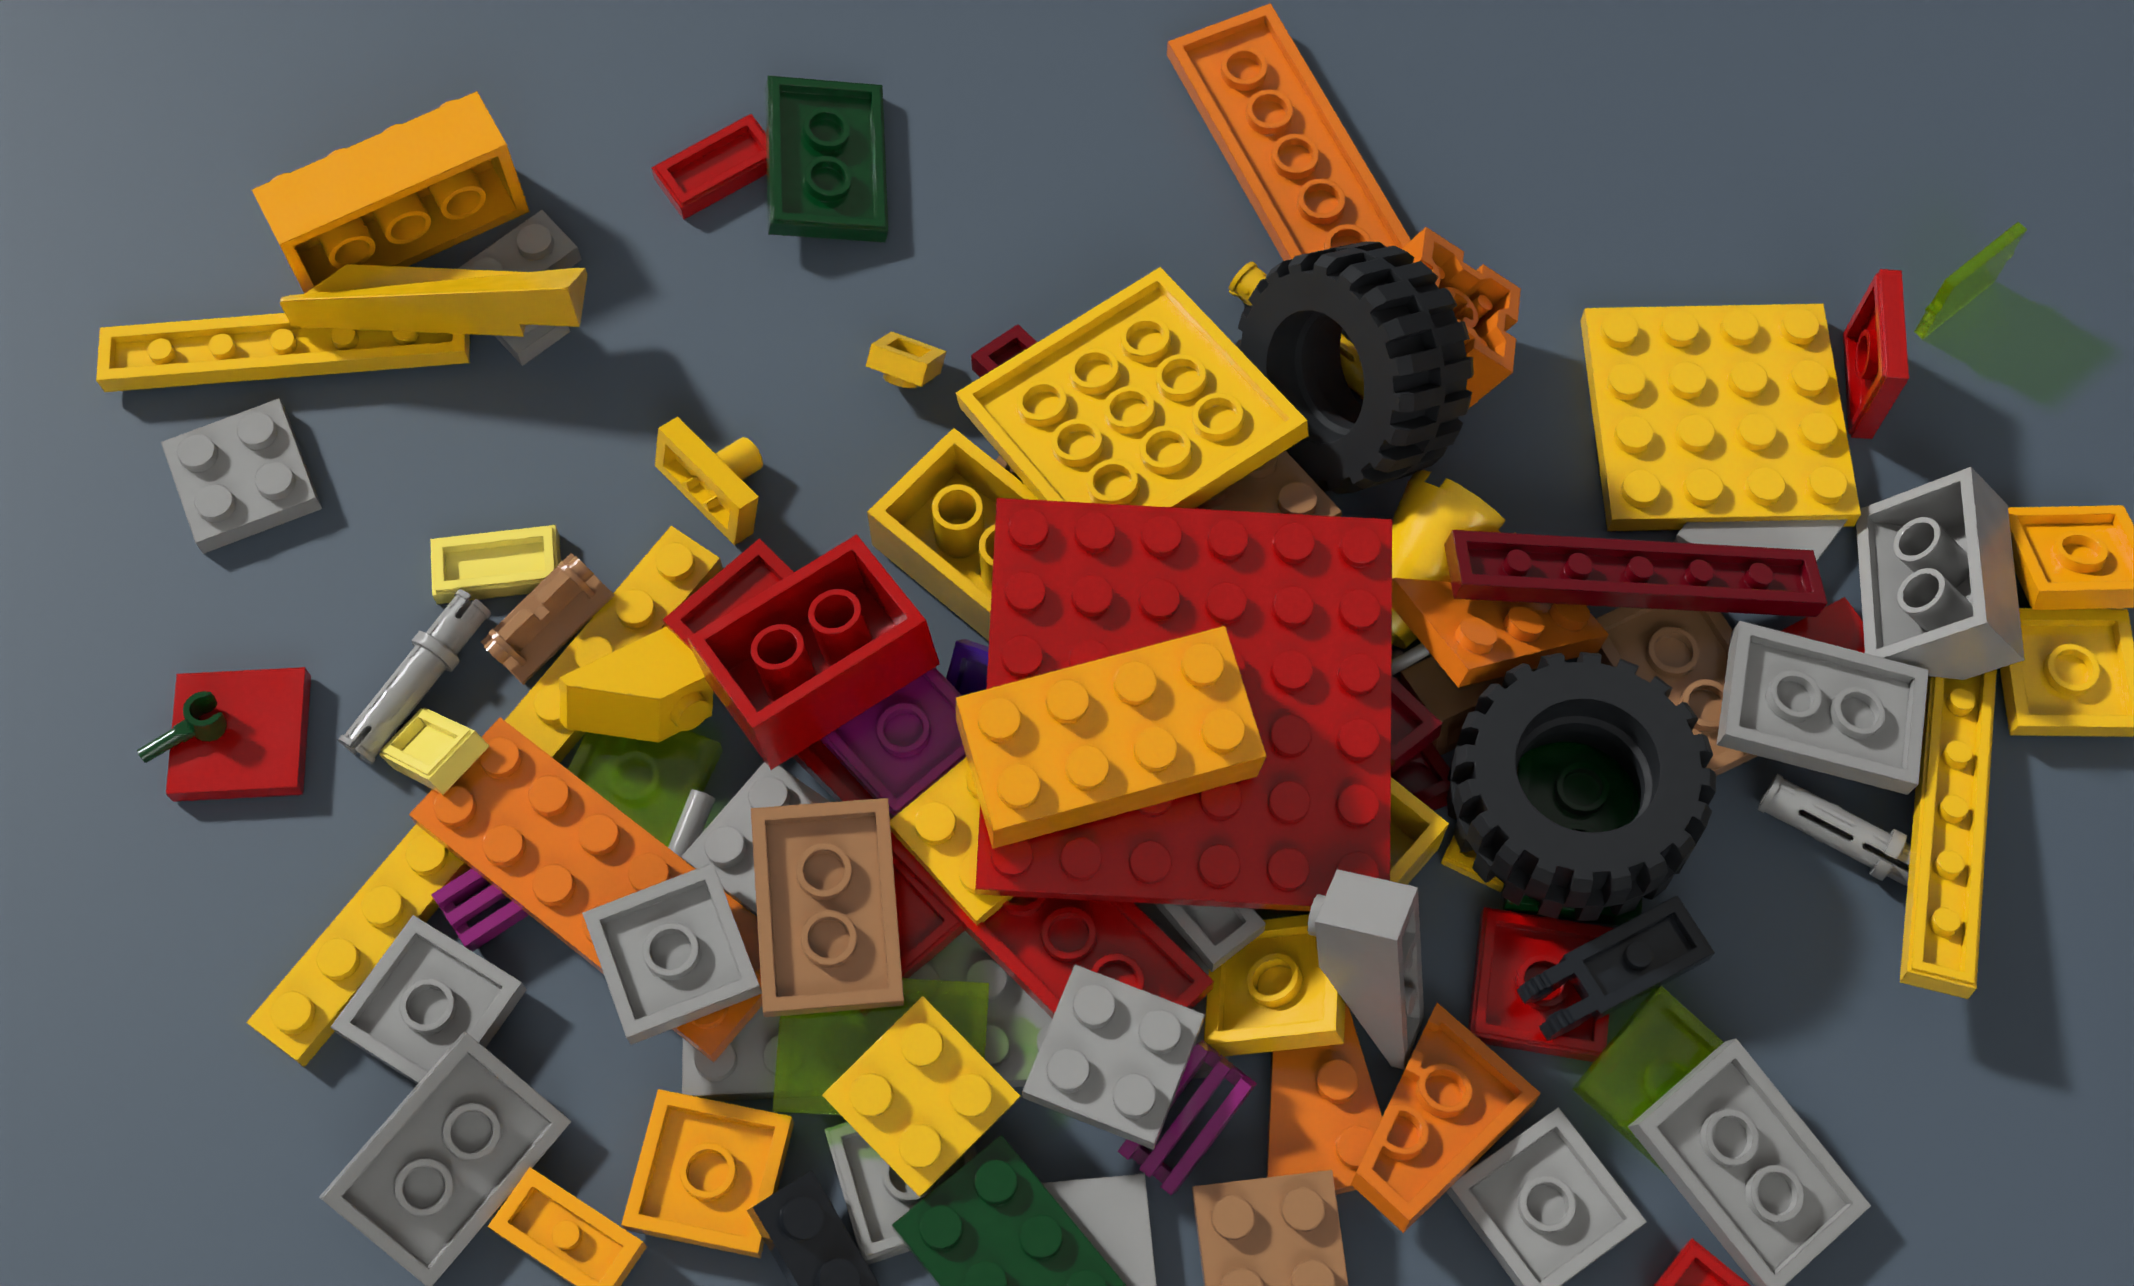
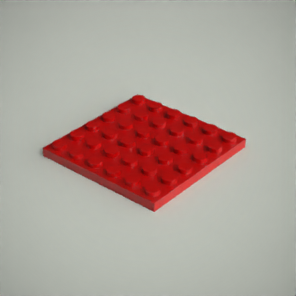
[975,498,1392,911]

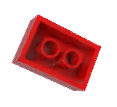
[687,534,940,770]

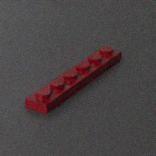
[1444,530,1828,617]

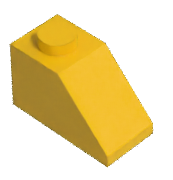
[559,627,713,743]

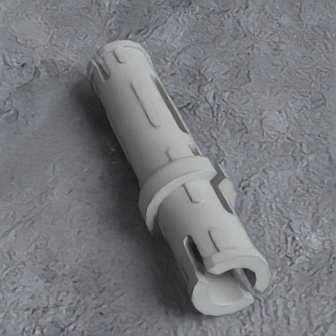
[338,589,492,765]
[1758,773,1911,887]

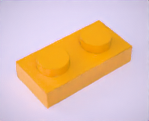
[487,1167,647,1286]

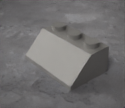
[1856,467,2025,680]

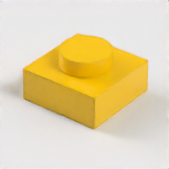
[866,331,947,388]

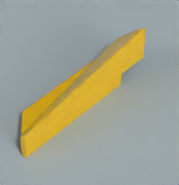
[280,264,588,337]

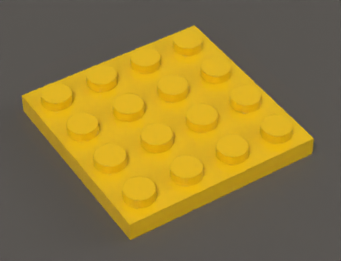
[956,267,1309,509]
[1580,304,1861,531]

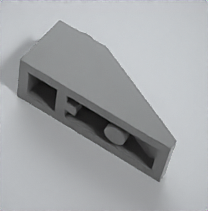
[1308,869,1424,1070]

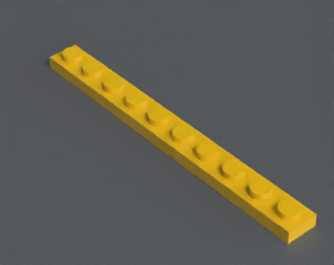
[246,526,723,1067]

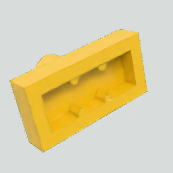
[655,416,763,546]

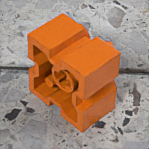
[1402,227,1521,408]

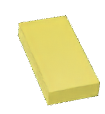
[430,525,561,604]
[379,708,489,795]

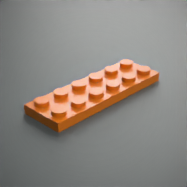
[1167,3,1411,261]
[409,717,762,1062]

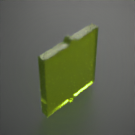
[1914,222,2027,340]

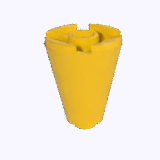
[1392,470,1516,649]

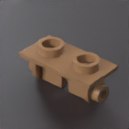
[481,553,614,685]

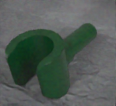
[137,691,227,763]

